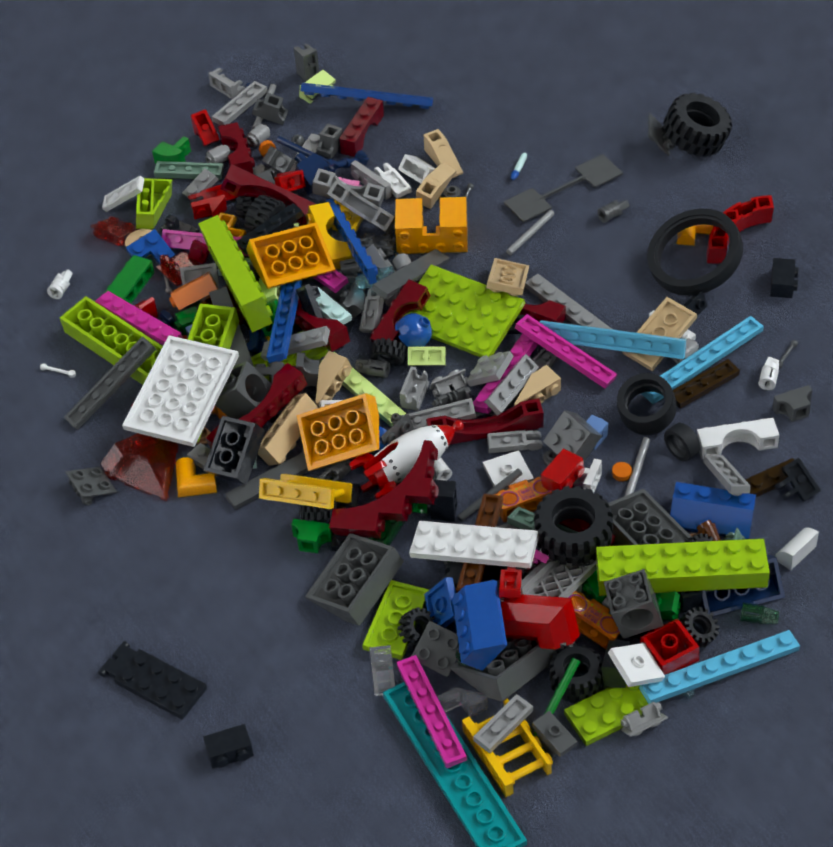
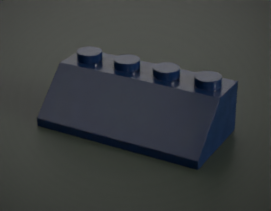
[701,554,785,616]

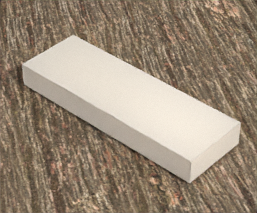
[102,176,144,212]

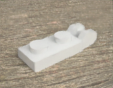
[374,163,412,199]

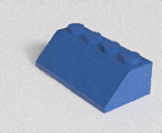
[670,482,756,539]
[452,580,507,671]

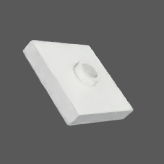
[483,450,534,490]
[608,643,665,687]

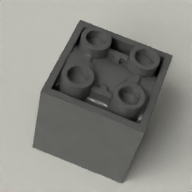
[215,361,272,419]
[604,569,664,639]

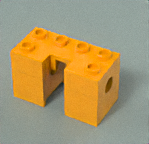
[395,197,468,254]

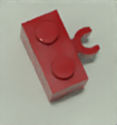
[541,448,585,492]

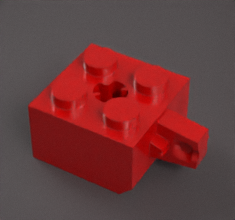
[640,619,699,675]

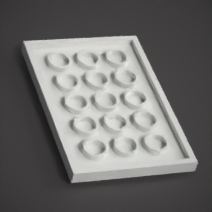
[122,335,239,447]

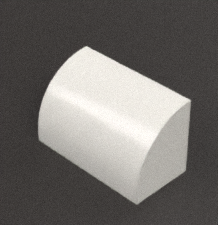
[398,154,436,183]
[775,528,819,571]

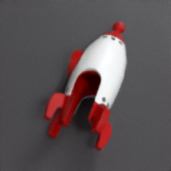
[349,421,464,499]

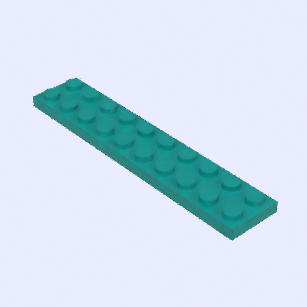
[383,682,527,847]

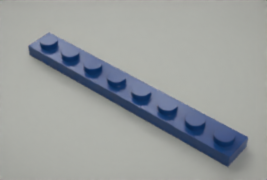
[300,83,433,109]
[326,199,378,284]
[266,280,302,363]

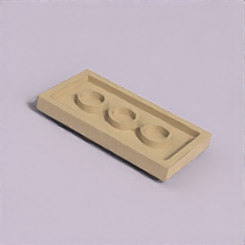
[486,258,529,296]
[622,297,697,371]

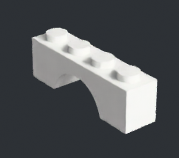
[696,418,779,459]

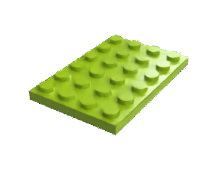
[401,265,525,357]

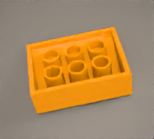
[246,222,336,289]
[297,393,379,471]

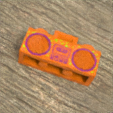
[494,477,552,523]
[568,591,620,649]

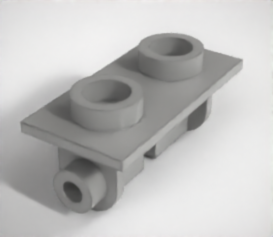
[429,369,468,397]
[620,702,668,737]

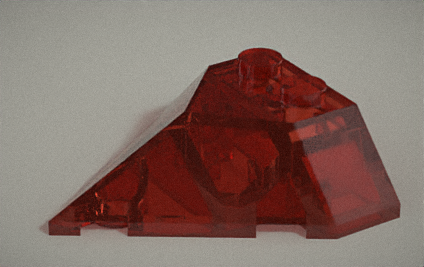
[101,433,179,501]

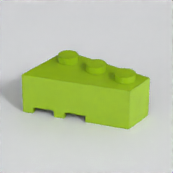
[136,178,172,230]

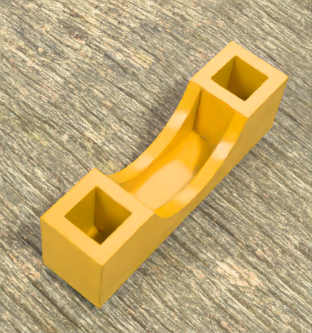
[306,202,352,269]

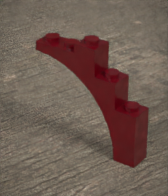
[329,440,439,538]

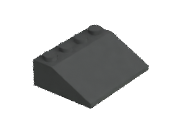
[609,489,691,546]
[305,533,404,626]
[451,638,557,702]

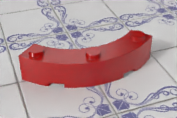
[707,195,774,264]

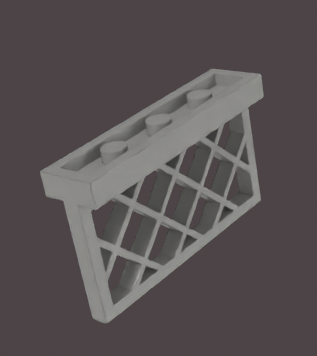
[521,555,597,598]

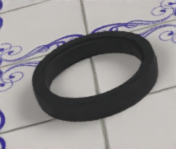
[647,209,743,296]

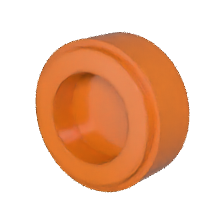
[259,140,276,157]
[612,462,632,482]

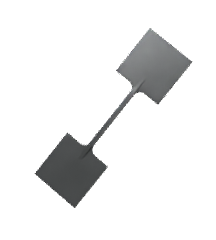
[504,154,623,223]

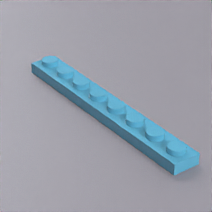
[641,316,764,404]
[540,320,687,359]
[639,630,800,704]

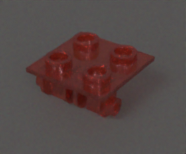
[90,217,139,246]
[156,250,200,286]

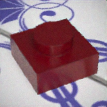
[188,239,209,264]

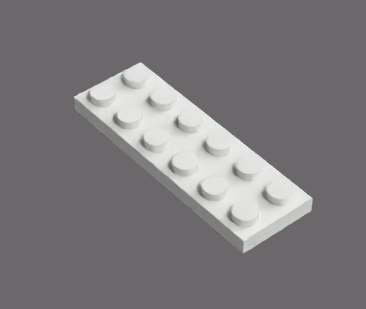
[409,521,539,569]

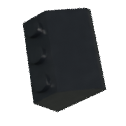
[203,416,265,485]

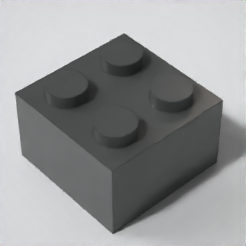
[543,410,602,462]

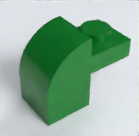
[152,136,191,164]

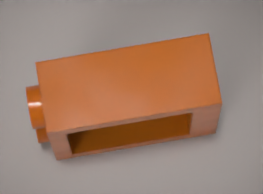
[169,271,218,310]

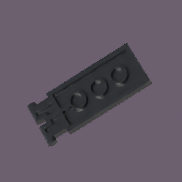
[98,641,207,720]

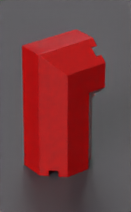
[500,594,580,650]

